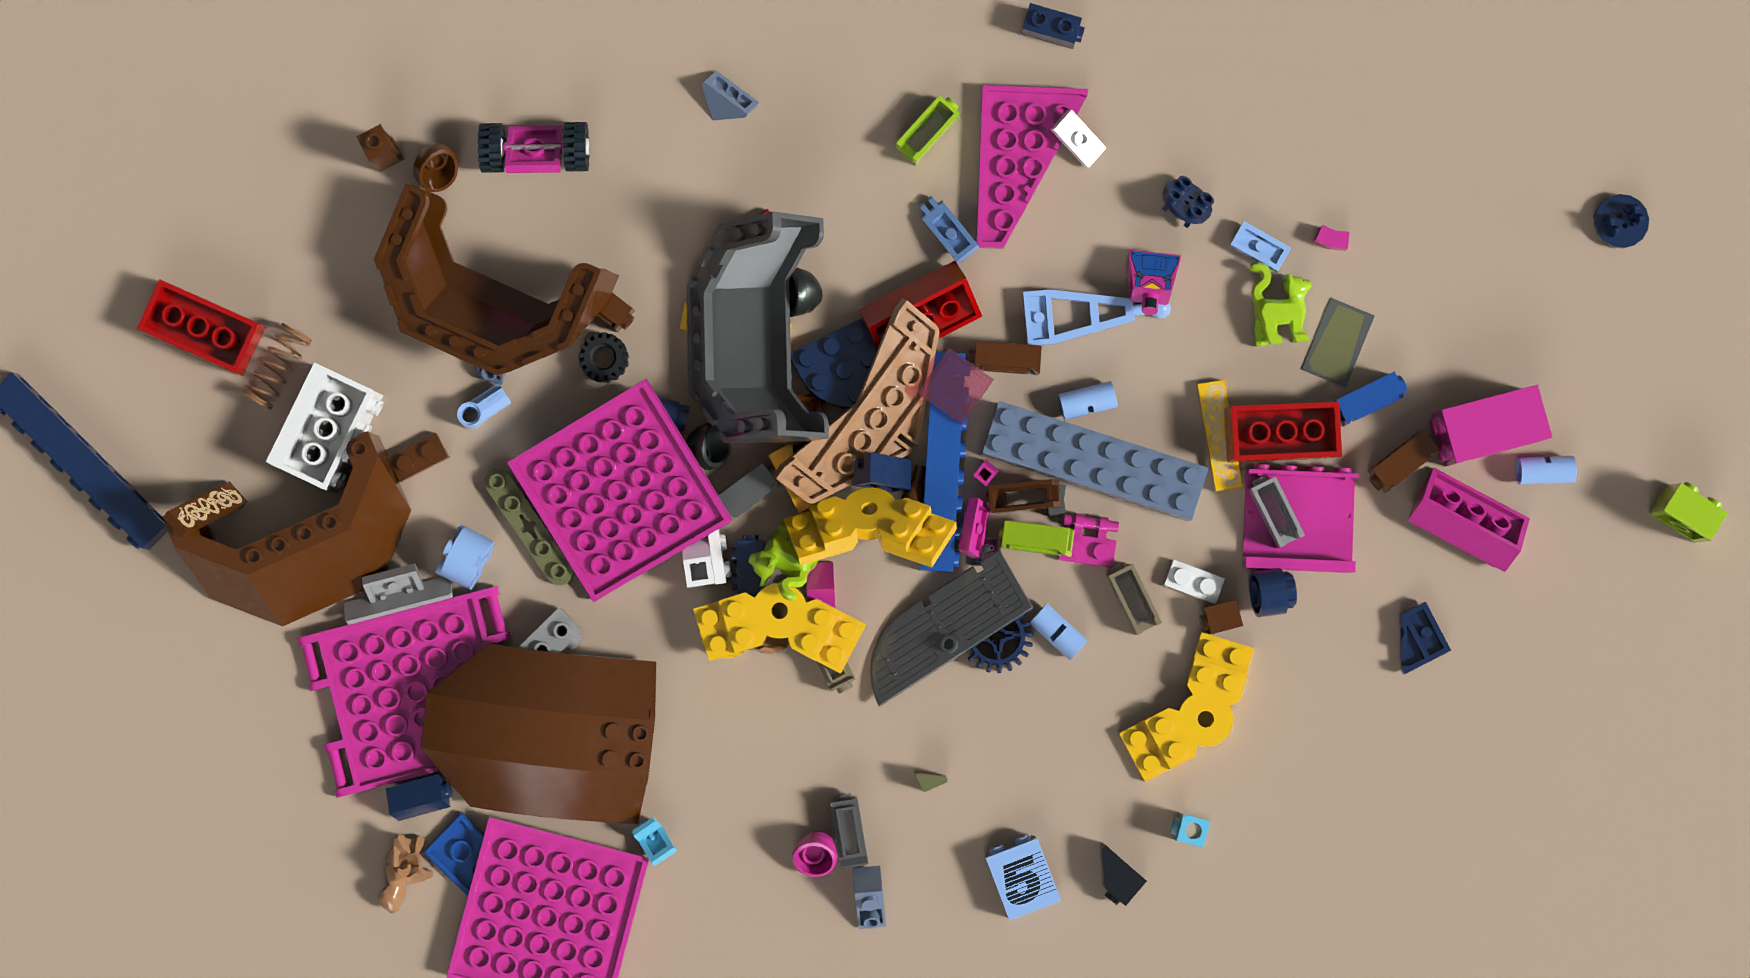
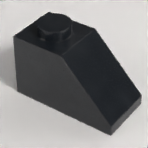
[1100,843,1147,906]

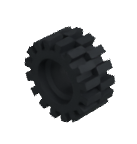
[578,332,629,383]

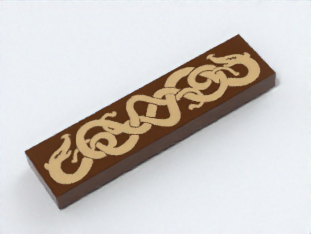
[163,481,248,538]

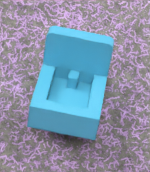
[631,817,677,866]

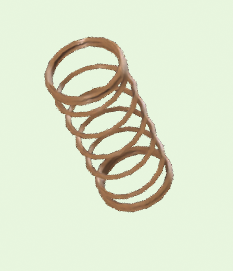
[241,323,312,410]

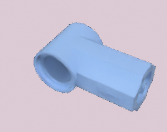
[457,384,512,429]

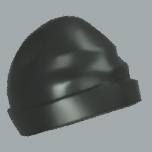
[789,267,823,317]
[686,422,731,471]

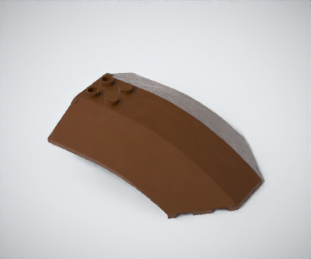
[421,643,656,825]

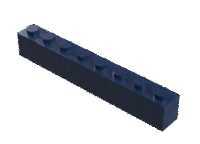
[0,372,168,550]

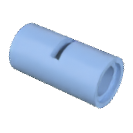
[1058,381,1118,421]
[1516,456,1577,485]
[1030,603,1088,660]

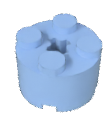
[435,524,495,590]

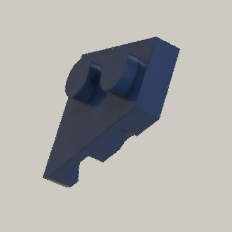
[1400,602,1451,675]

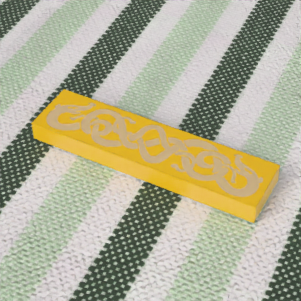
[1197,380,1243,492]

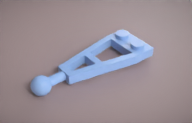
[1022,290,1171,346]

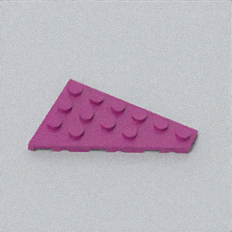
[977,85,1088,249]

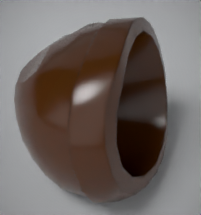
[413,144,458,192]

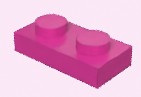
[959,498,990,559]

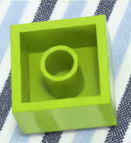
[1649,482,1728,543]

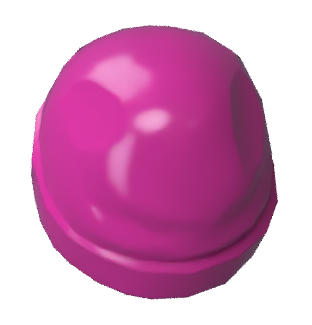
[792,830,838,877]

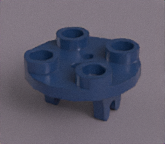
[1162,176,1214,228]
[1593,194,1649,249]

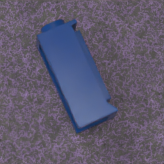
[1333,371,1407,427]

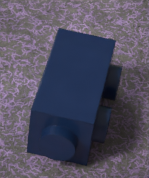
[1021,3,1085,49]
[731,535,766,596]
[385,774,452,821]

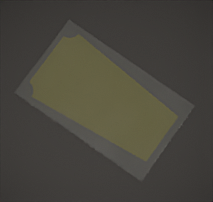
[1302,298,1375,387]

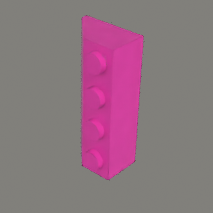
[1408,467,1530,572]

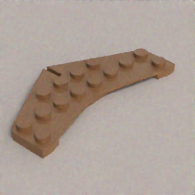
[772,298,939,503]

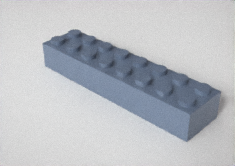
[981,401,1208,521]

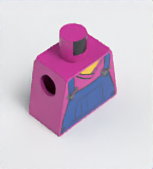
[1126,249,1181,315]

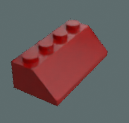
[858,260,983,349]

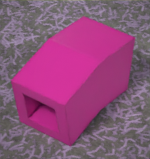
[1313,225,1350,251]
[973,460,999,486]

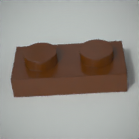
[388,433,450,483]

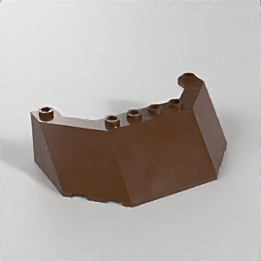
[374,183,619,376]
[163,431,412,626]

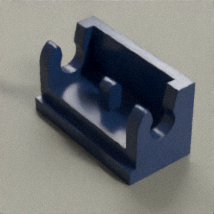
[852,452,911,493]

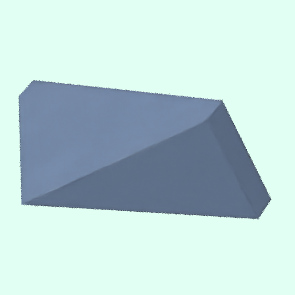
[702,71,759,120]

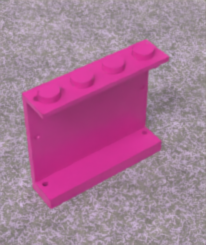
[1242,464,1359,573]

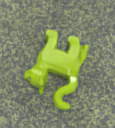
[1249,262,1311,347]
[748,521,819,601]

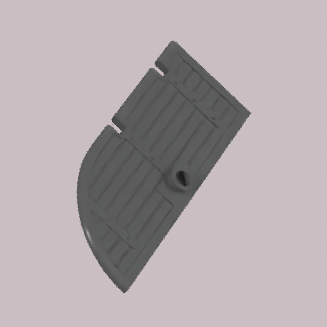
[870,549,1033,706]

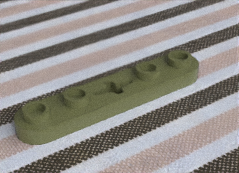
[484,469,574,585]

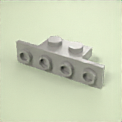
[344,563,453,625]

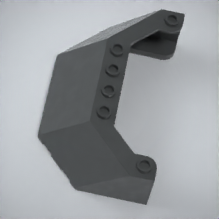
[687,211,829,443]

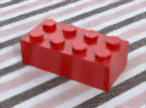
[136,279,266,376]
[1224,402,1342,463]

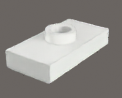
[1050,110,1106,168]

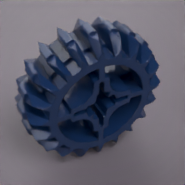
[966,613,1034,673]

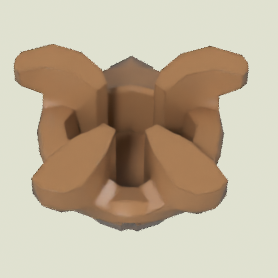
[378,834,433,913]

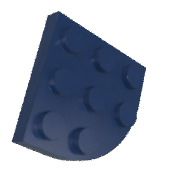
[791,318,878,409]

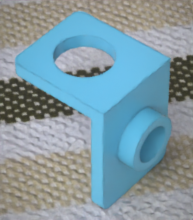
[1170,813,1210,847]

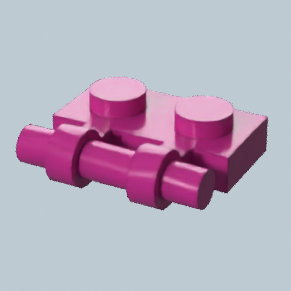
[1058,513,1119,568]

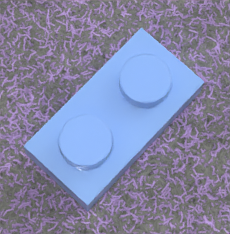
[1230,221,1291,273]

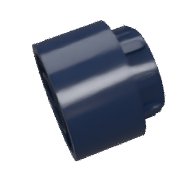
[1249,568,1297,617]

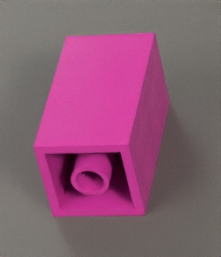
[1429,385,1553,467]

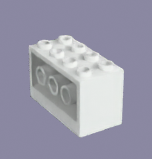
[266,362,384,493]

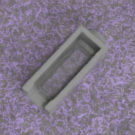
[1248,475,1305,548]

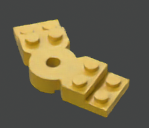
[784,487,957,568]
[693,583,867,674]
[1118,632,1254,782]

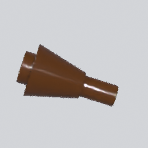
[901,465,926,503]

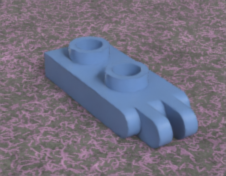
[918,196,980,265]

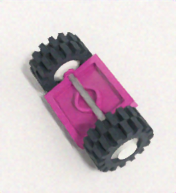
[478,122,590,173]

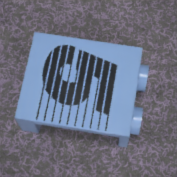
[985,834,1061,920]

